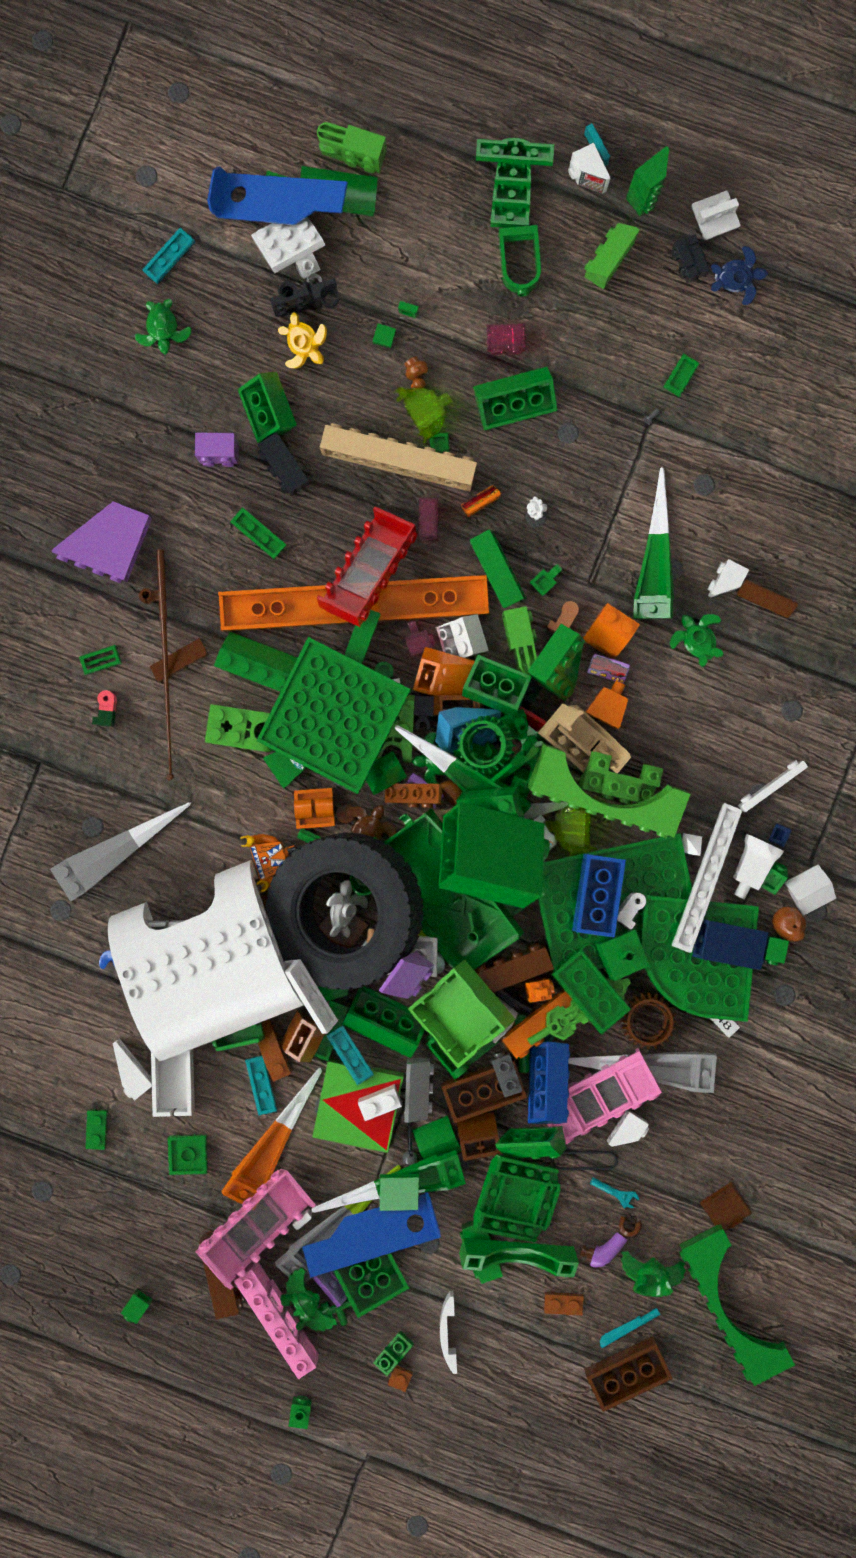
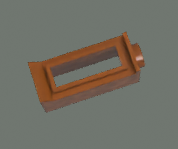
[434,695,484,716]

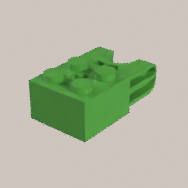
[317,122,387,173]
[502,606,537,676]
[377,695,415,763]
[205,704,272,752]

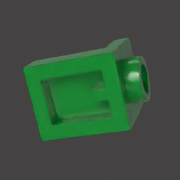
[761,862,788,895]

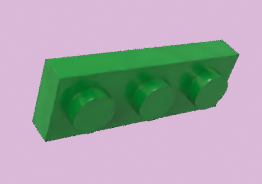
[230,507,287,560]
[314,1000,349,1061]

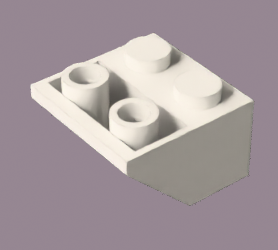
[436,614,489,658]

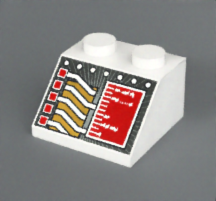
[568,143,610,193]

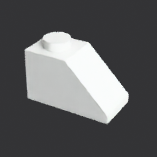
[607,1109,649,1147]

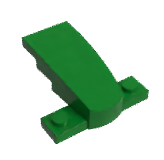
[476,138,554,228]

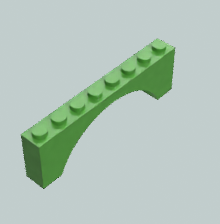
[528,743,690,838]

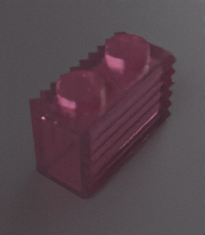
[486,323,526,355]
[418,498,438,540]

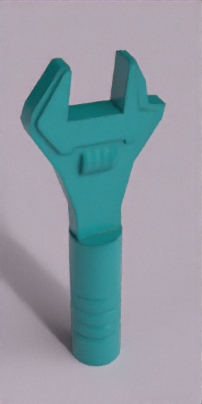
[590,1177,640,1209]

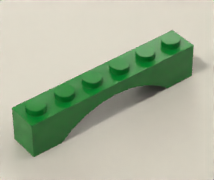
[459,1238,579,1277]

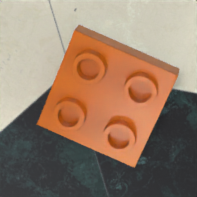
[294,788,335,829]

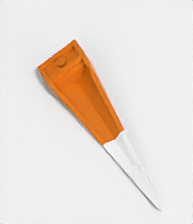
[221,1068,322,1210]

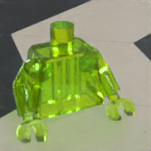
[393,387,452,443]
[545,799,598,855]

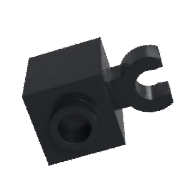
[414,696,434,730]

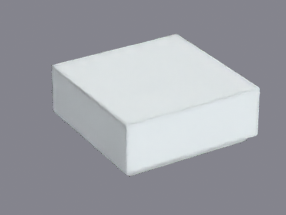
[292,1208,313,1230]

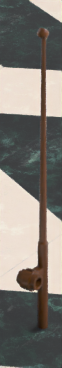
[139,549,174,781]

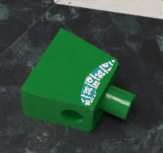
[263,752,307,789]

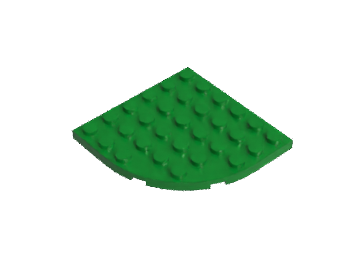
[640,895,759,1022]

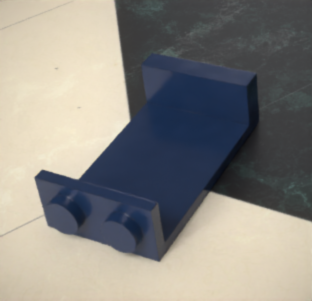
[692,919,768,970]

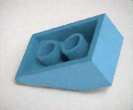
[435,707,501,754]

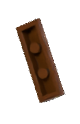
[737,580,798,618]
[150,638,209,683]

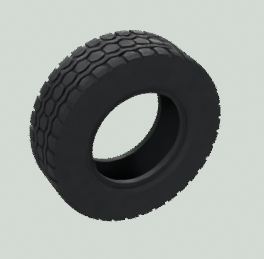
[266,832,424,990]

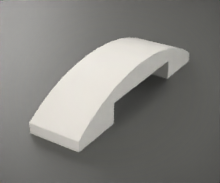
[440,1291,457,1374]

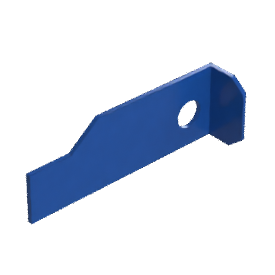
[207,166,348,225]
[302,1192,441,1278]

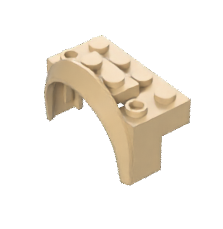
[538,703,631,774]

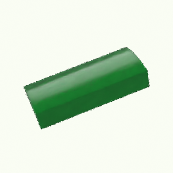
[300,166,378,216]

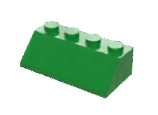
[626,146,669,216]
[473,367,558,430]
[214,632,297,692]
[342,986,425,1058]

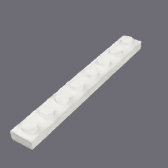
[672,803,742,953]

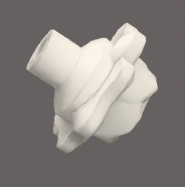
[527,497,547,520]

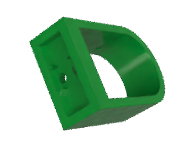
[498,225,541,297]

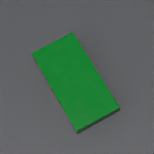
[552,949,631,1035]

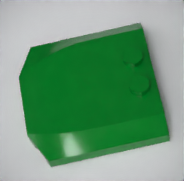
[473,1154,561,1243]

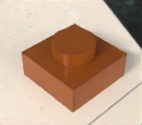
[388,1366,413,1392]

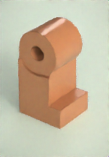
[546,601,579,633]

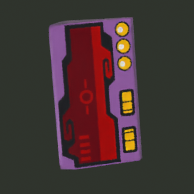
[587,654,630,684]

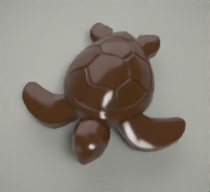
[345,805,396,840]

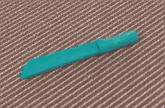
[600,1308,661,1348]

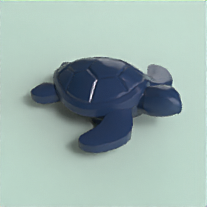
[711,246,769,305]

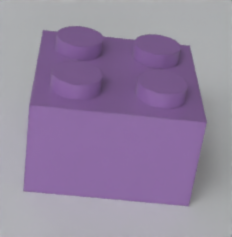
[195,433,239,467]

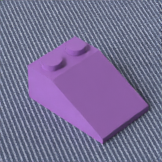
[379,951,434,999]

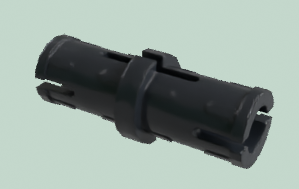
[495,988,534,1016]

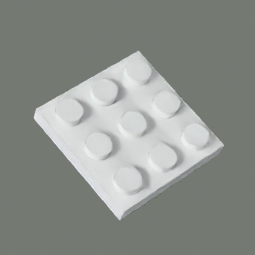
[251,217,325,274]

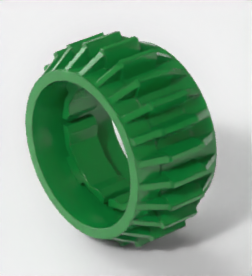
[457,716,516,773]

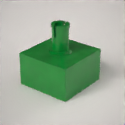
[595,929,650,981]

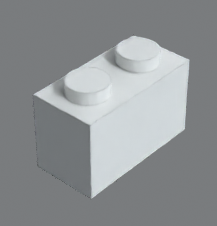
[358,1084,402,1121]

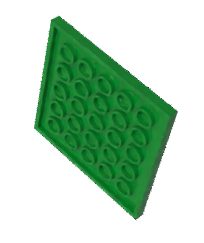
[256,637,412,794]

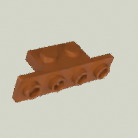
[385,784,442,808]

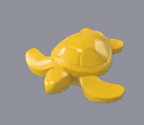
[278,312,327,369]

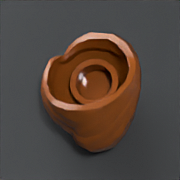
[772,907,806,942]

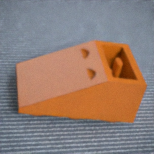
[413,647,475,695]

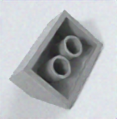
[404,1057,434,1123]

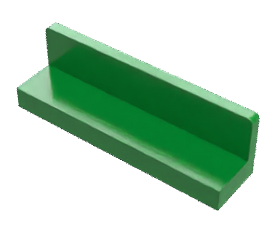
[470,529,527,608]

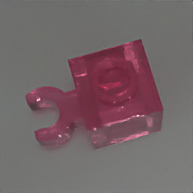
[405,620,435,657]

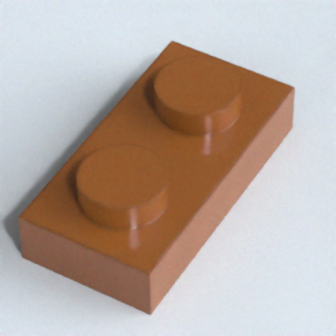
[544,1292,584,1316]

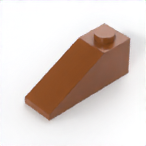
[258,1019,293,1082]

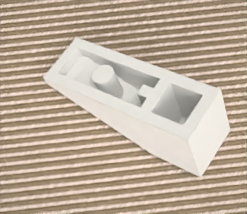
[113,1038,152,1101]

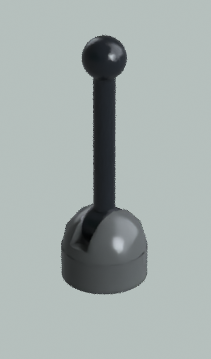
[403,1122,418,1164]

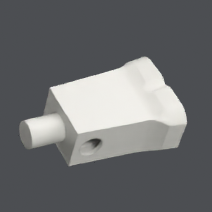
[733,834,784,899]

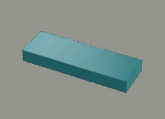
[142,227,195,285]
[326,1026,374,1086]
[245,1055,278,1116]

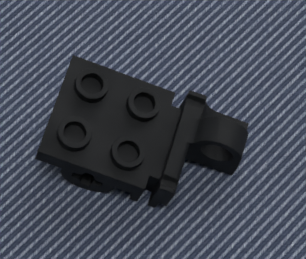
[270,278,339,317]

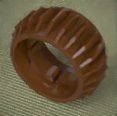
[620,992,677,1049]

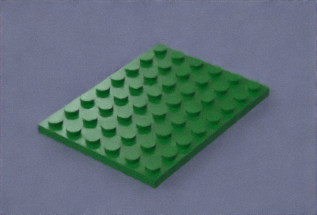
[538,833,692,972]

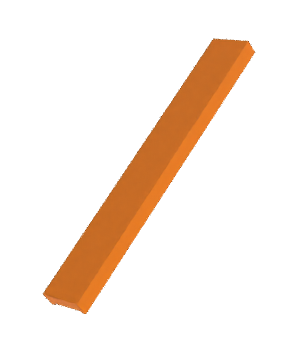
[218,575,489,632]

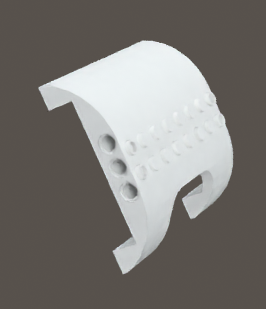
[108,860,304,1061]

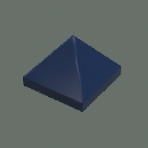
[768,823,792,847]

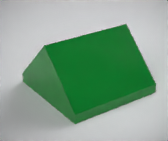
[412,1115,462,1159]

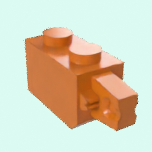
[524,975,555,1002]

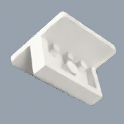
[691,191,740,240]

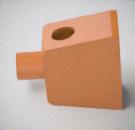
[585,681,628,729]

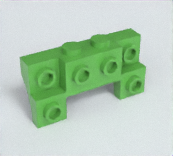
[579,751,663,804]

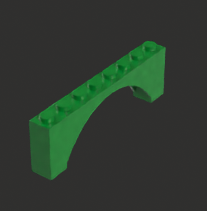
[679,1224,795,1386]

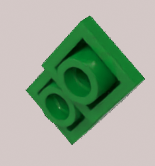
[373,1331,414,1376]

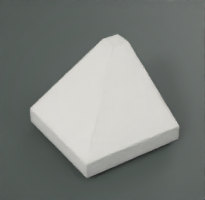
[682,833,702,856]

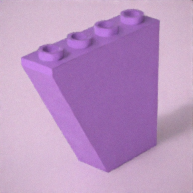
[52,502,152,583]

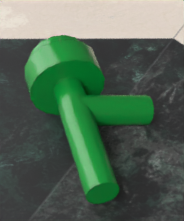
[318,1299,351,1326]

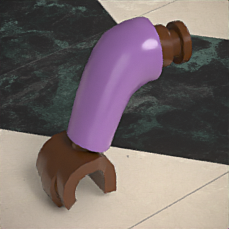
[579,1216,642,1268]

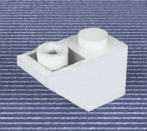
[708,559,749,597]

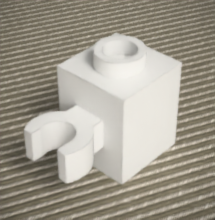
[294,253,322,283]

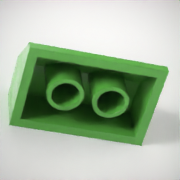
[584,223,640,289]

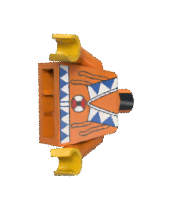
[240,834,296,894]

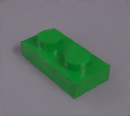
[85,1109,108,1150]

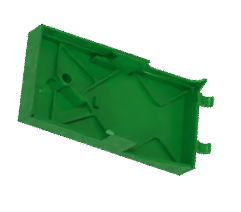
[373,808,524,970]

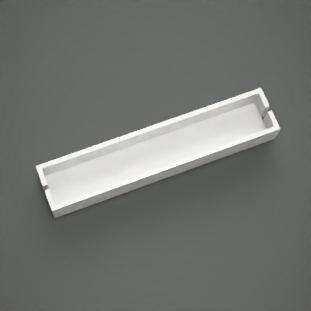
[148,920,195,1117]

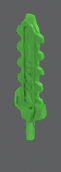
[527,978,631,1045]

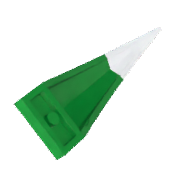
[633,467,674,619]
[395,725,531,814]
[312,1150,466,1213]

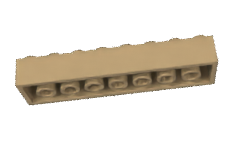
[320,423,477,492]

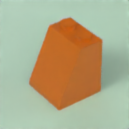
[583,603,640,659]

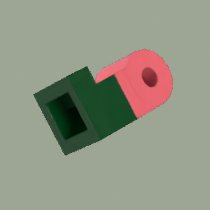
[92,690,117,727]

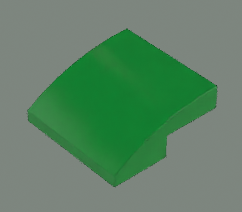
[490,745,539,782]

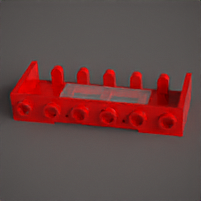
[317,507,417,627]

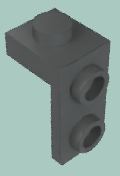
[491,1050,522,1097]

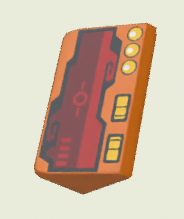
[461,485,501,517]

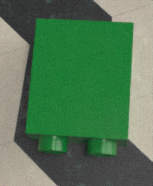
[438,802,550,908]

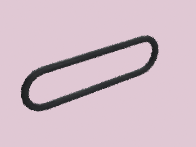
[551,1151,618,1170]

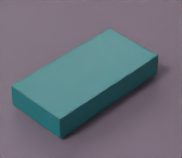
[584,123,610,166]

